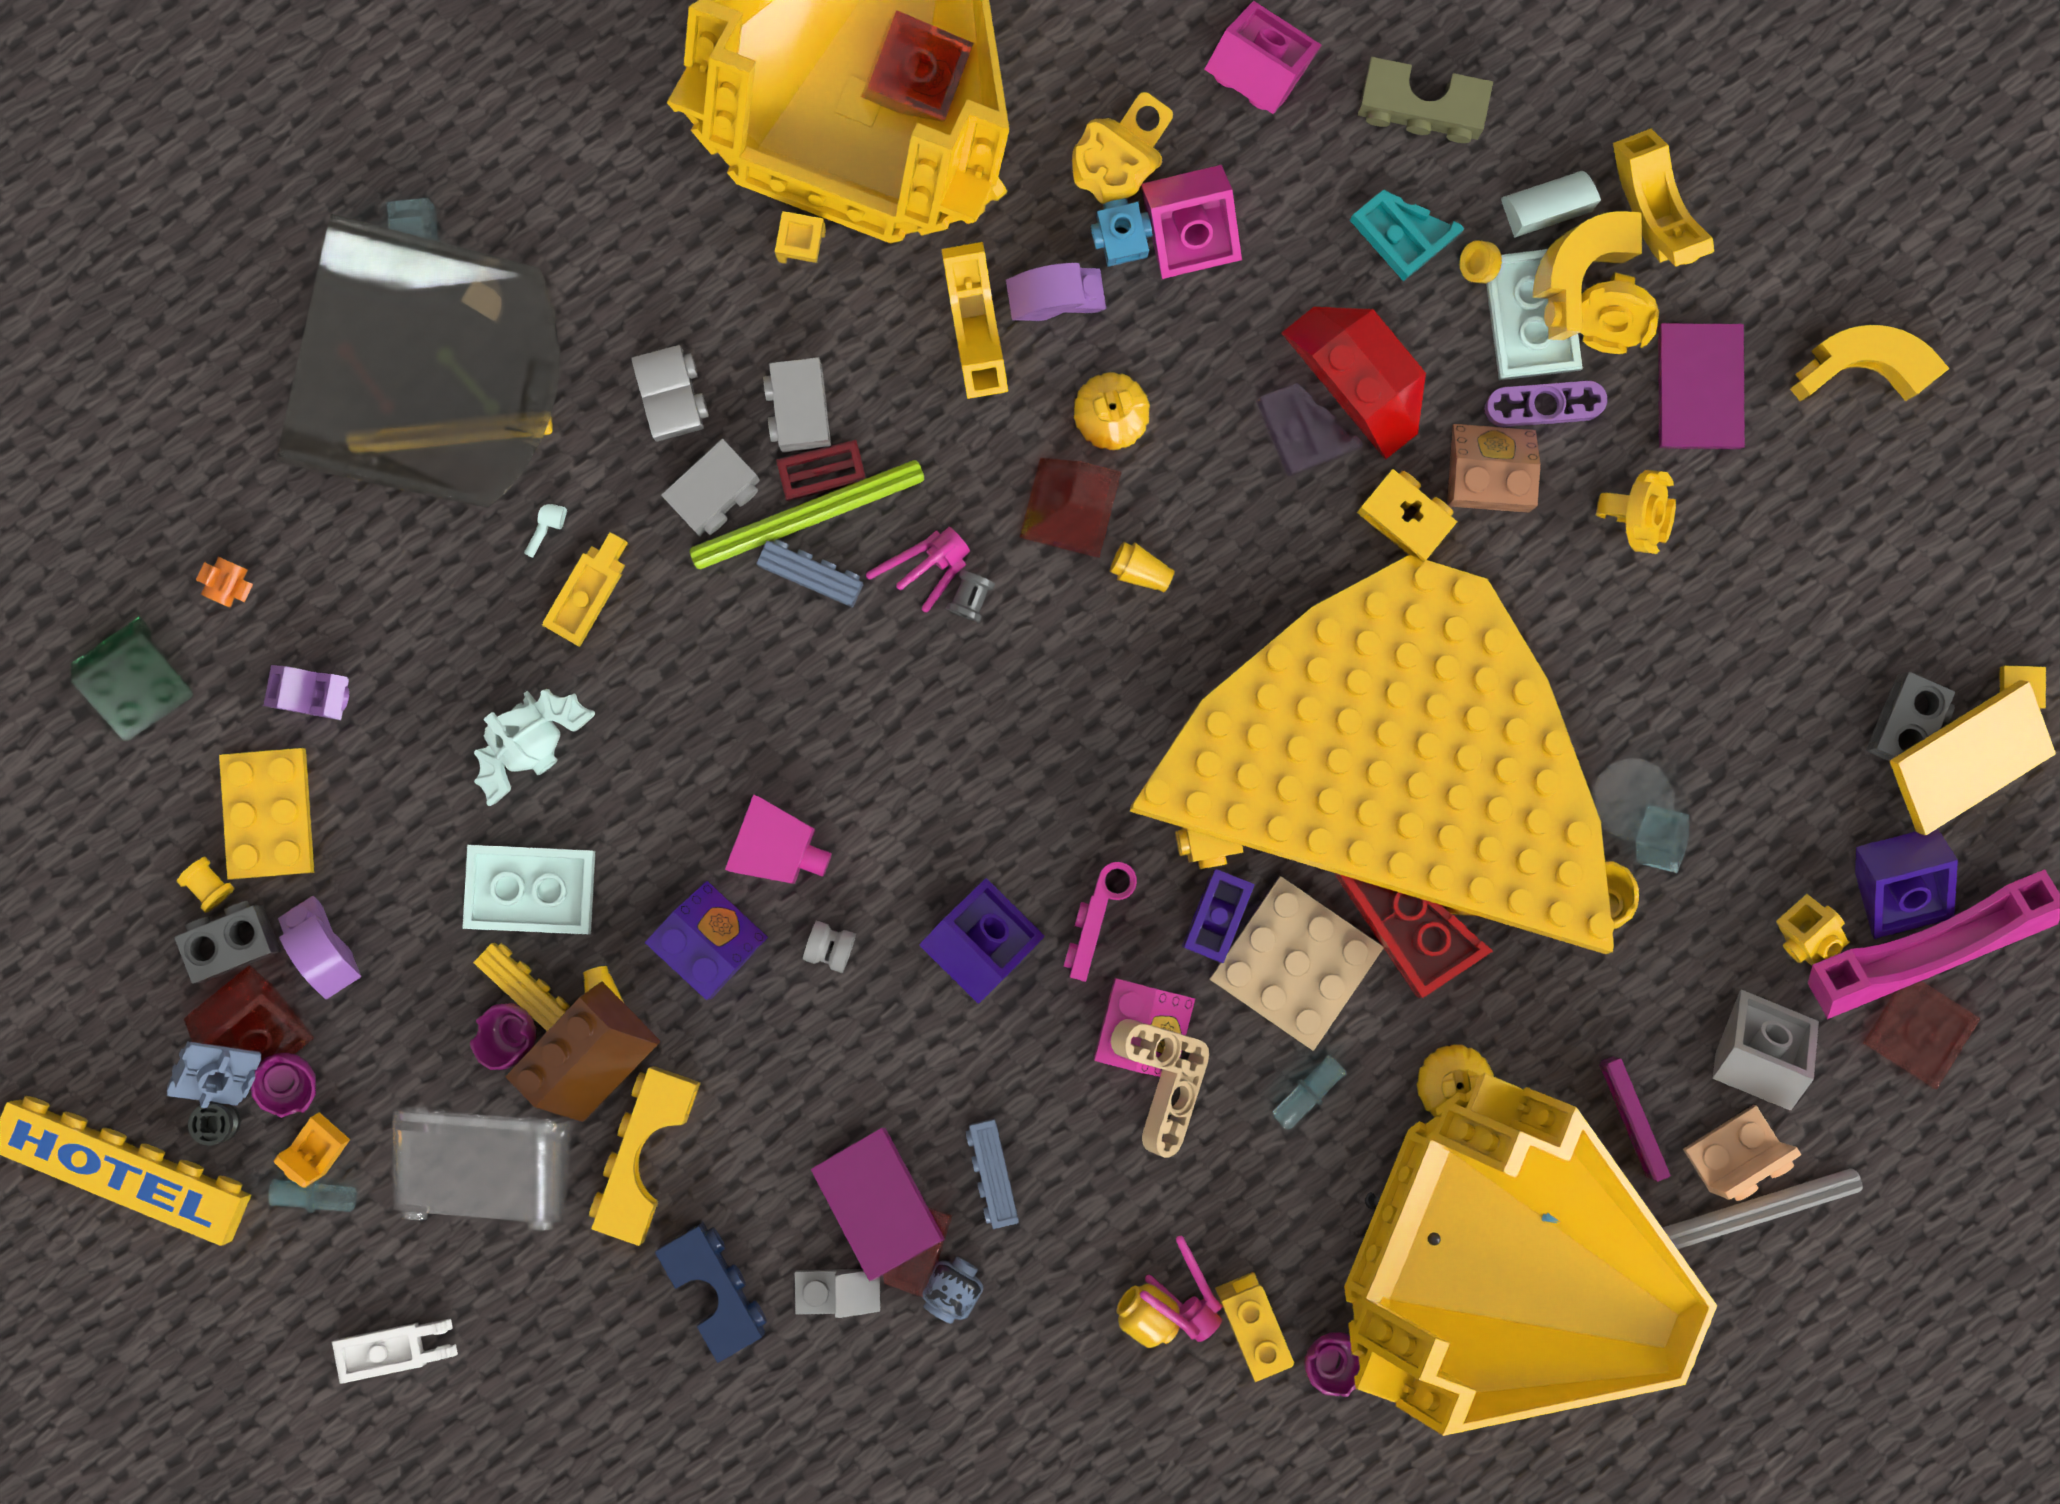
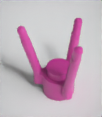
[866,527,970,612]
[1140,1236,1222,1342]

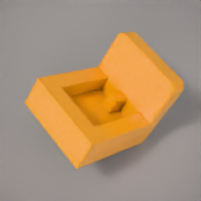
[274,1112,350,1188]

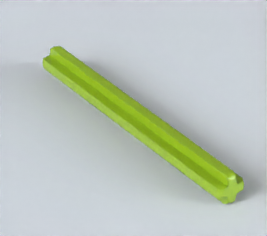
[690,460,924,569]

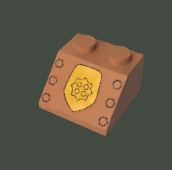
[1447,424,1540,513]

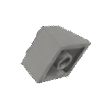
[1712,990,1819,1111]

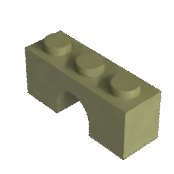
[1357,57,1493,143]

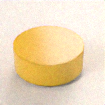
[1459,241,1502,283]

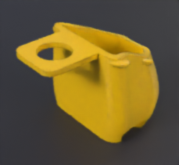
[1072,92,1173,204]

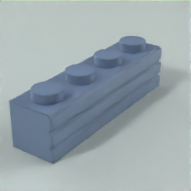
[757,539,863,608]
[966,1118,1019,1229]

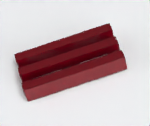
[776,440,866,501]

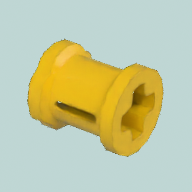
[177,857,234,913]

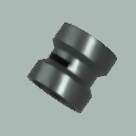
[188,1102,241,1146]

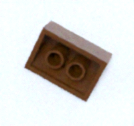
[505,981,661,1122]

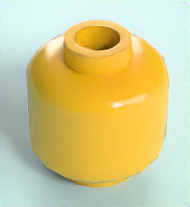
[1116,1284,1180,1348]

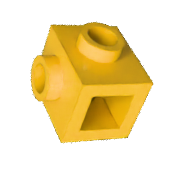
[1776,894,1849,966]

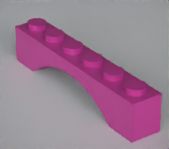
[1808,869,2060,1019]

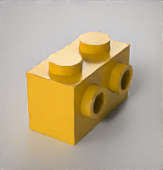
[1175,827,1243,869]

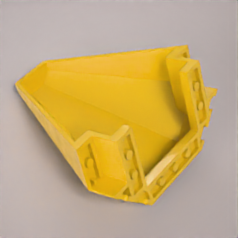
[667,0,1009,244]
[1344,1073,1717,1436]

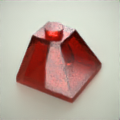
[1020,458,1121,558]

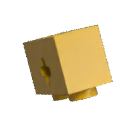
[1357,469,1458,562]

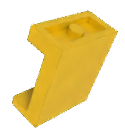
[1215,1272,1294,1382]

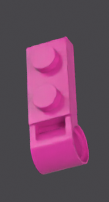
[1064,862,1137,982]

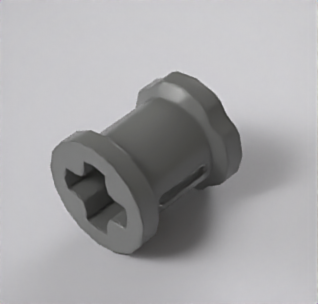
[945,570,995,623]

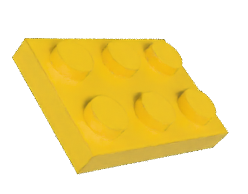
[219,748,314,880]

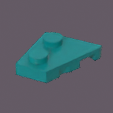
[1350,190,1464,282]

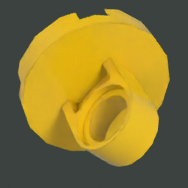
[1580,272,1659,354]
[1595,470,1676,554]

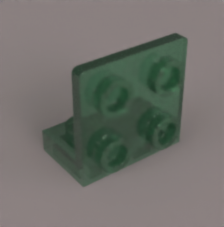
[71,616,193,741]

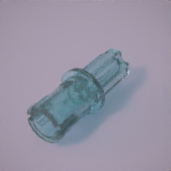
[1273,1055,1347,1129]
[269,1179,357,1213]

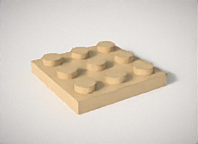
[1209,876,1384,1051]

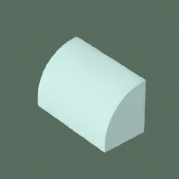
[1501,171,1601,238]

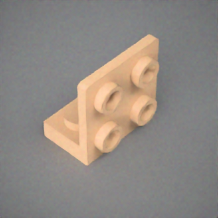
[1683,1105,1801,1201]

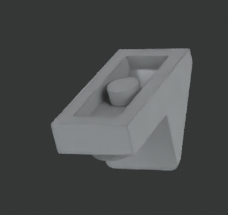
[795,1269,880,1318]

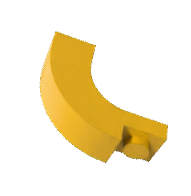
[1613,129,1714,267]
[1533,211,1642,340]
[941,242,1008,399]
[1790,325,1949,401]

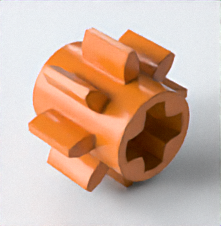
[196,557,253,607]

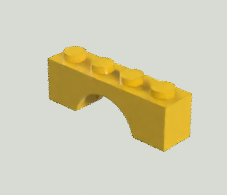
[589,1066,701,1246]

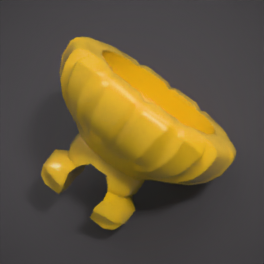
[1074,372,1150,450]
[1417,1045,1494,1117]

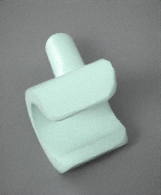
[524,504,567,558]

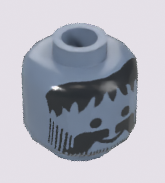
[920,1257,983,1324]

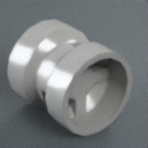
[803,920,856,973]

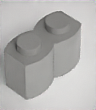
[632,345,709,442]

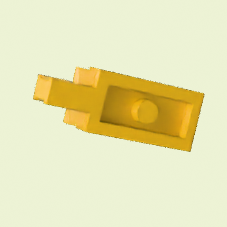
[542,532,628,647]

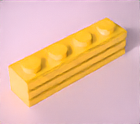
[473,943,570,1031]

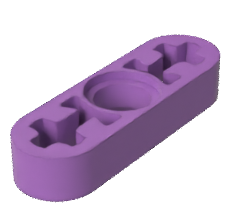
[1485,381,1607,427]

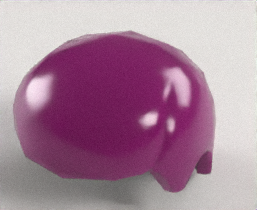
[470,1003,536,1070]
[251,1053,316,1118]
[1304,1331,1360,1397]

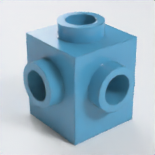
[1091,199,1153,267]

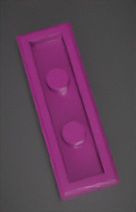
[1599,1056,1671,1182]

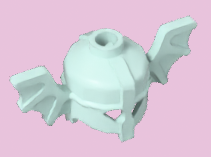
[474,689,595,806]

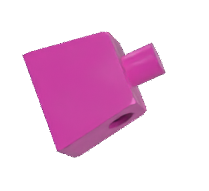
[725,795,832,884]

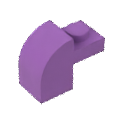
[1006,263,1106,321]
[263,665,349,720]
[278,896,361,999]

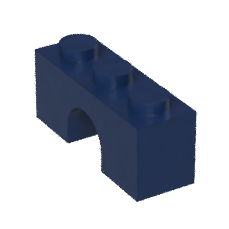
[655,1222,767,1363]

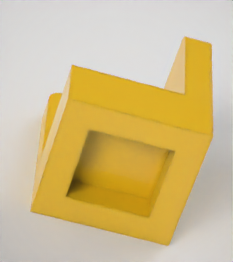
[775,211,826,264]

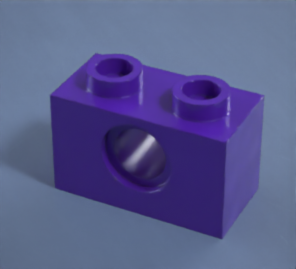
[1182,869,1255,963]

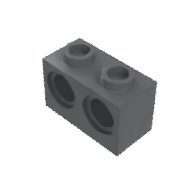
[1865,672,1955,761]
[174,901,281,984]

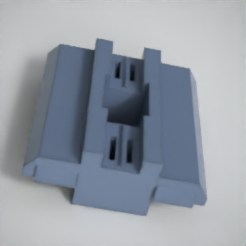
[167,1041,261,1108]

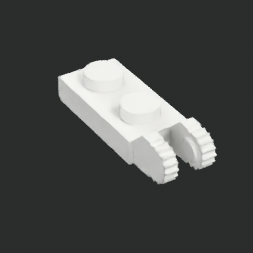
[332,1319,458,1384]

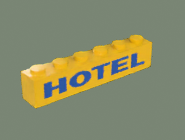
[0,1096,251,1246]

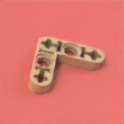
[1111,1019,1209,1158]

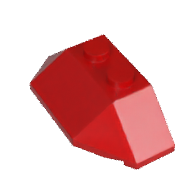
[1281,307,1426,460]

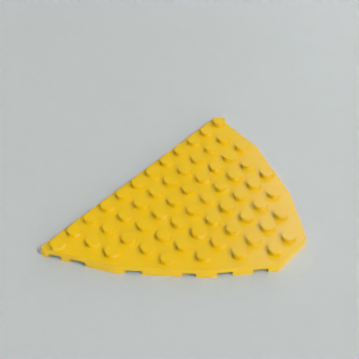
[1130,555,1614,954]

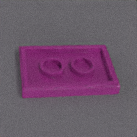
[1658,323,1745,449]
[811,1128,945,1282]

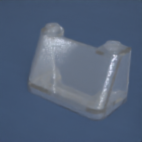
[392,1106,573,1230]

